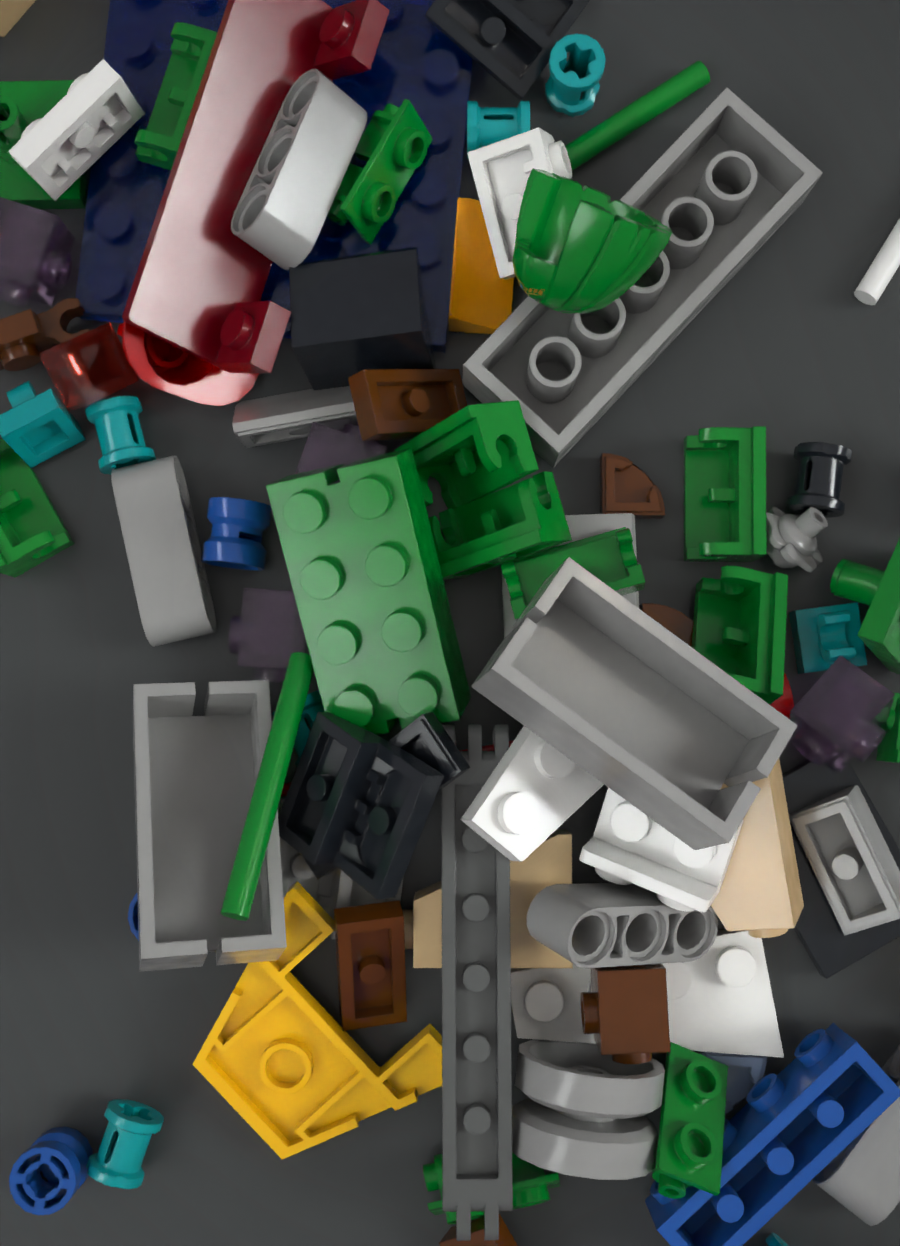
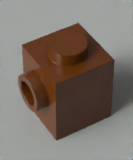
[580,963,670,1064]

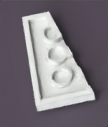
[460,726,604,862]
[511,929,784,1058]

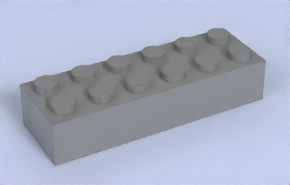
[462,87,823,468]

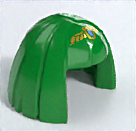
[513,168,673,314]

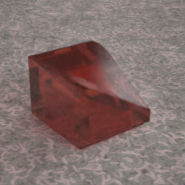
[40,322,139,412]

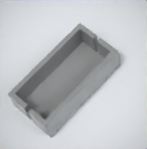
[471,557,798,850]
[132,680,287,972]

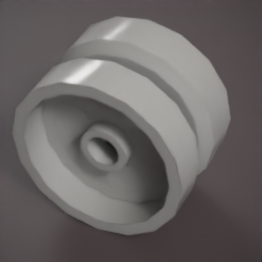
[512,1040,665,1180]

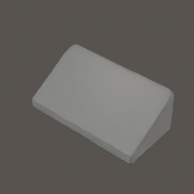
[232,386,359,448]
[789,785,900,936]

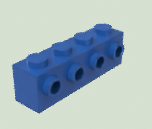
[645,1023,900,1246]

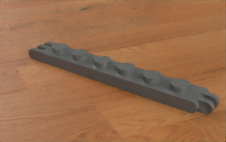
[441,724,513,1241]

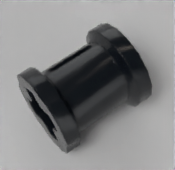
[786,442,852,518]

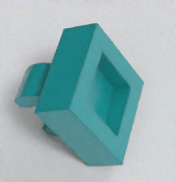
[0,381,86,468]
[789,602,867,674]

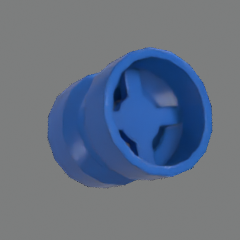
[201,497,272,571]
[9,1127,93,1216]

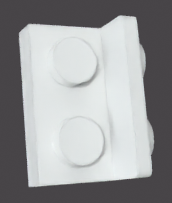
[8,59,145,201]
[467,127,572,279]
[579,787,744,912]

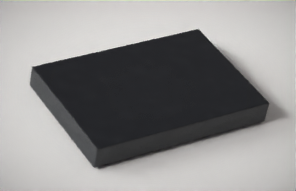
[782,745,900,979]

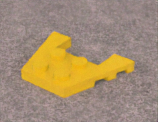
[192,881,442,1160]

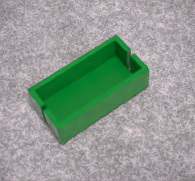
[266,448,471,735]

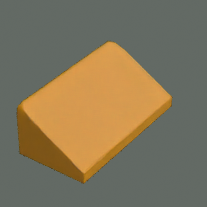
[448,197,514,334]

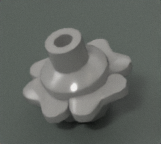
[766,506,828,573]

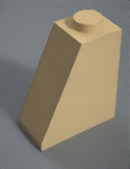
[711,759,804,938]
[402,829,573,968]

